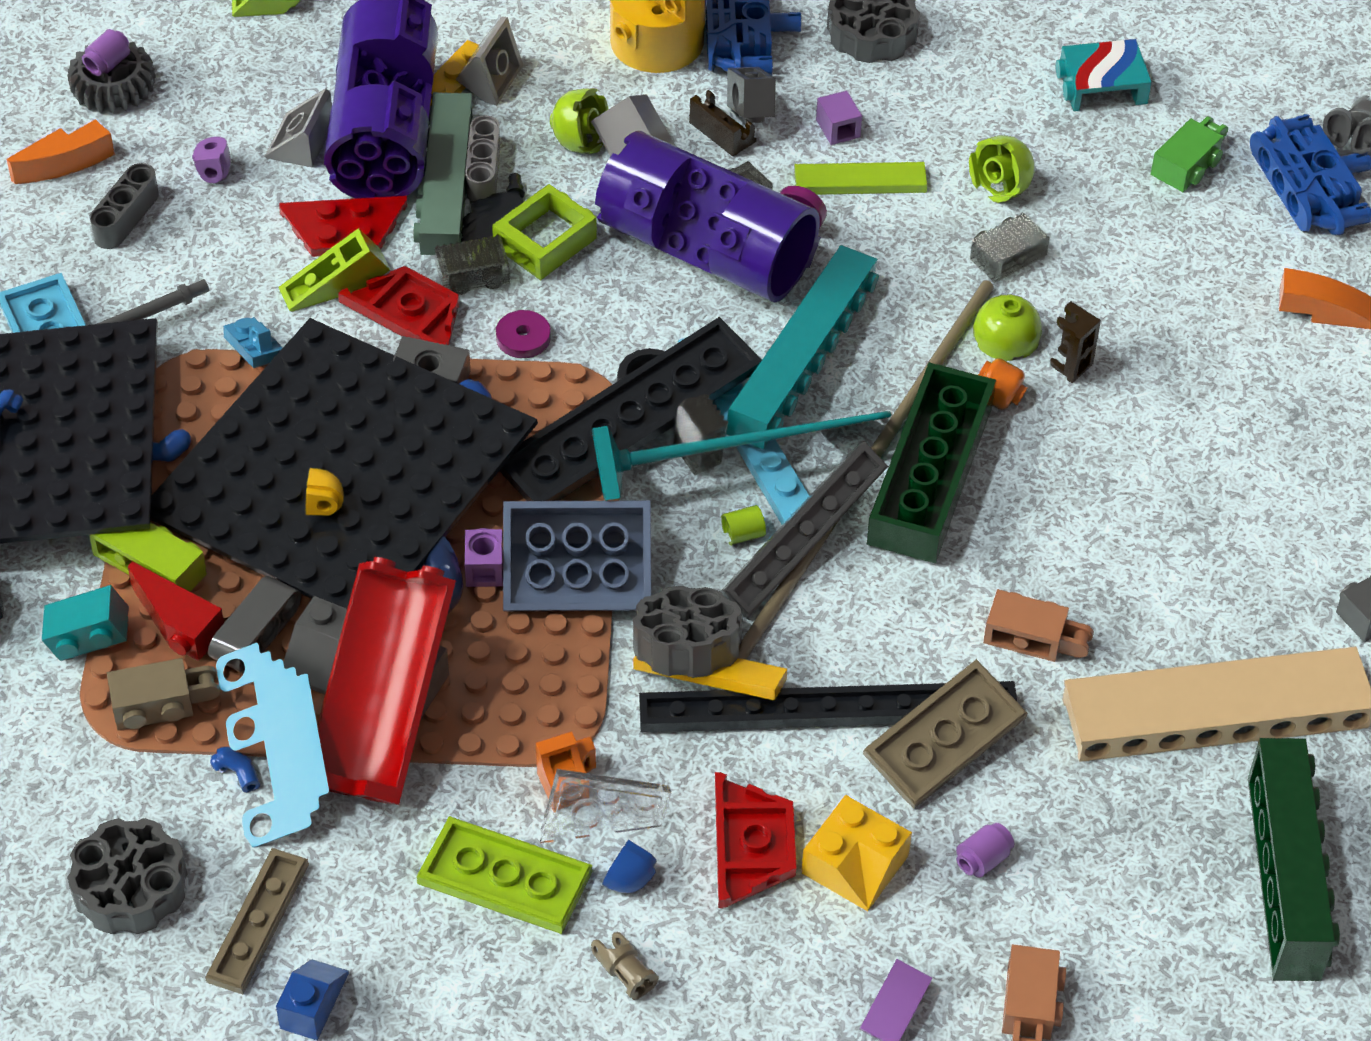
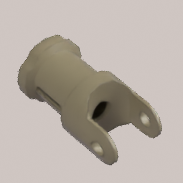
[591,932,659,1000]

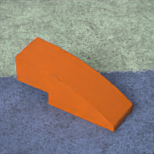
[6,119,115,184]
[1279,268,1371,329]

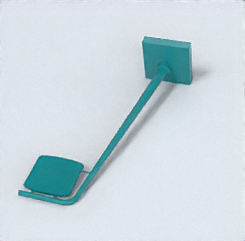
[592,411,892,501]

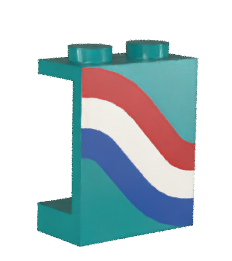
[1055,39,1152,111]

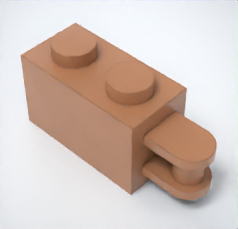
[983,589,1094,662]
[1002,944,1066,1041]

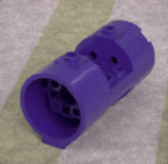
[324,0,438,198]
[595,131,821,303]

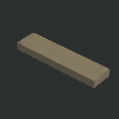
[205,848,309,995]

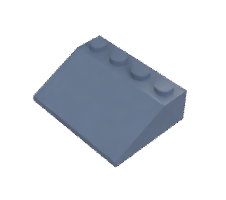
[503,500,651,612]

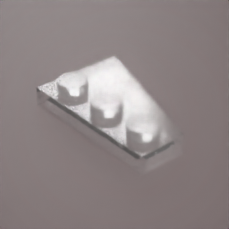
[540,769,672,844]

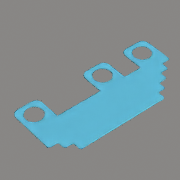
[216,643,329,847]

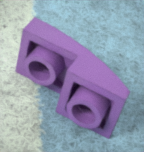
[860,959,932,1041]

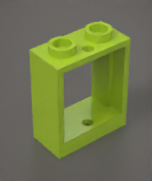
[492,184,597,281]

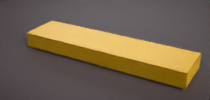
[633,656,787,700]

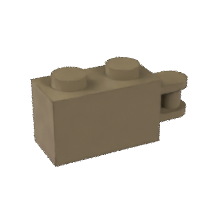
[106,658,220,730]

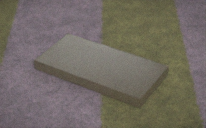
[863,659,1028,808]

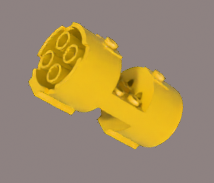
[610,0,706,73]

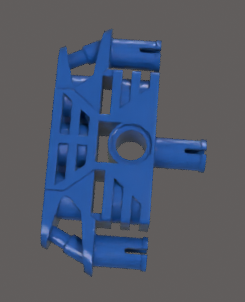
[705,0,801,75]
[1250,114,1371,235]

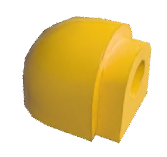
[306,468,344,516]

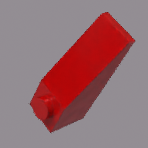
[128,561,224,661]

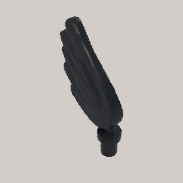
[461,173,525,260]

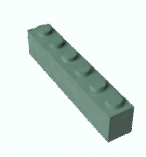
[413,92,473,256]

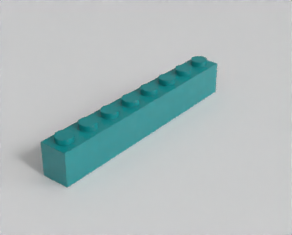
[725,245,879,449]

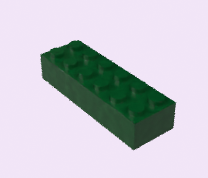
[866,362,996,563]
[1248,738,1340,981]

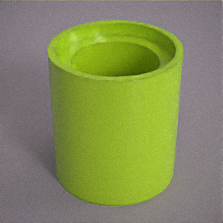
[721,505,766,545]

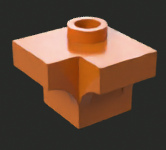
[536,731,596,810]

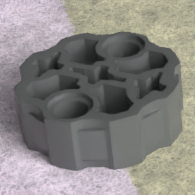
[827,0,920,63]
[633,586,742,678]
[67,818,188,934]

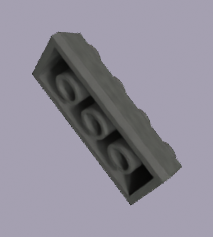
[283,596,449,718]

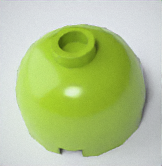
[550,88,609,154]
[969,135,1035,203]
[973,294,1042,361]

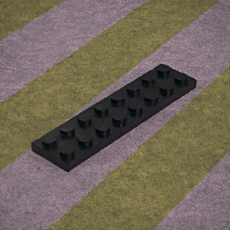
[500,317,762,501]

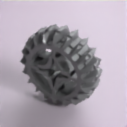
[67,42,156,114]

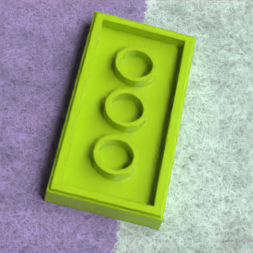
[416,816,592,934]

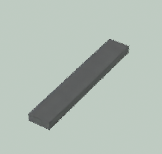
[720,441,889,618]

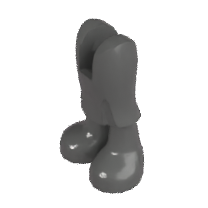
[1323,95,1371,154]

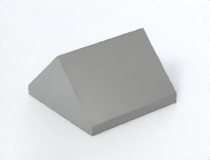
[456,17,523,106]
[264,88,332,168]
[591,94,675,157]

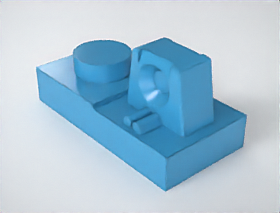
[223,317,283,368]

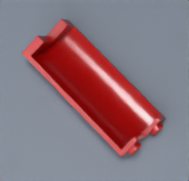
[317,557,456,805]

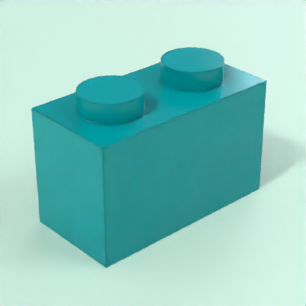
[42,585,129,661]

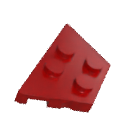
[279,196,408,257]
[338,266,460,345]
[715,772,796,908]

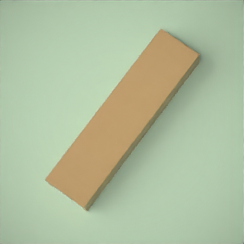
[1062,646,1371,762]

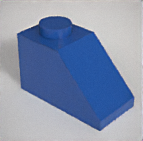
[276,959,349,1041]

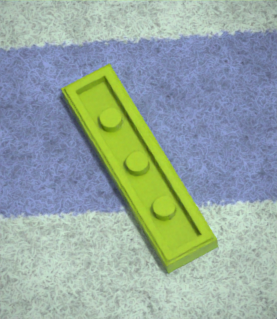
[794,162,927,195]

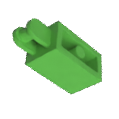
[1150,116,1228,193]

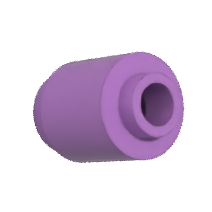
[82,29,130,76]
[956,823,1015,878]

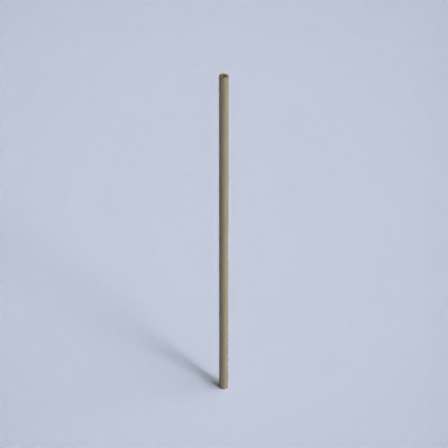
[738,280,994,660]

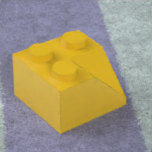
[801,795,912,911]

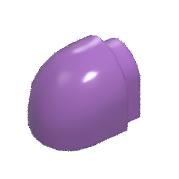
[192,137,231,183]

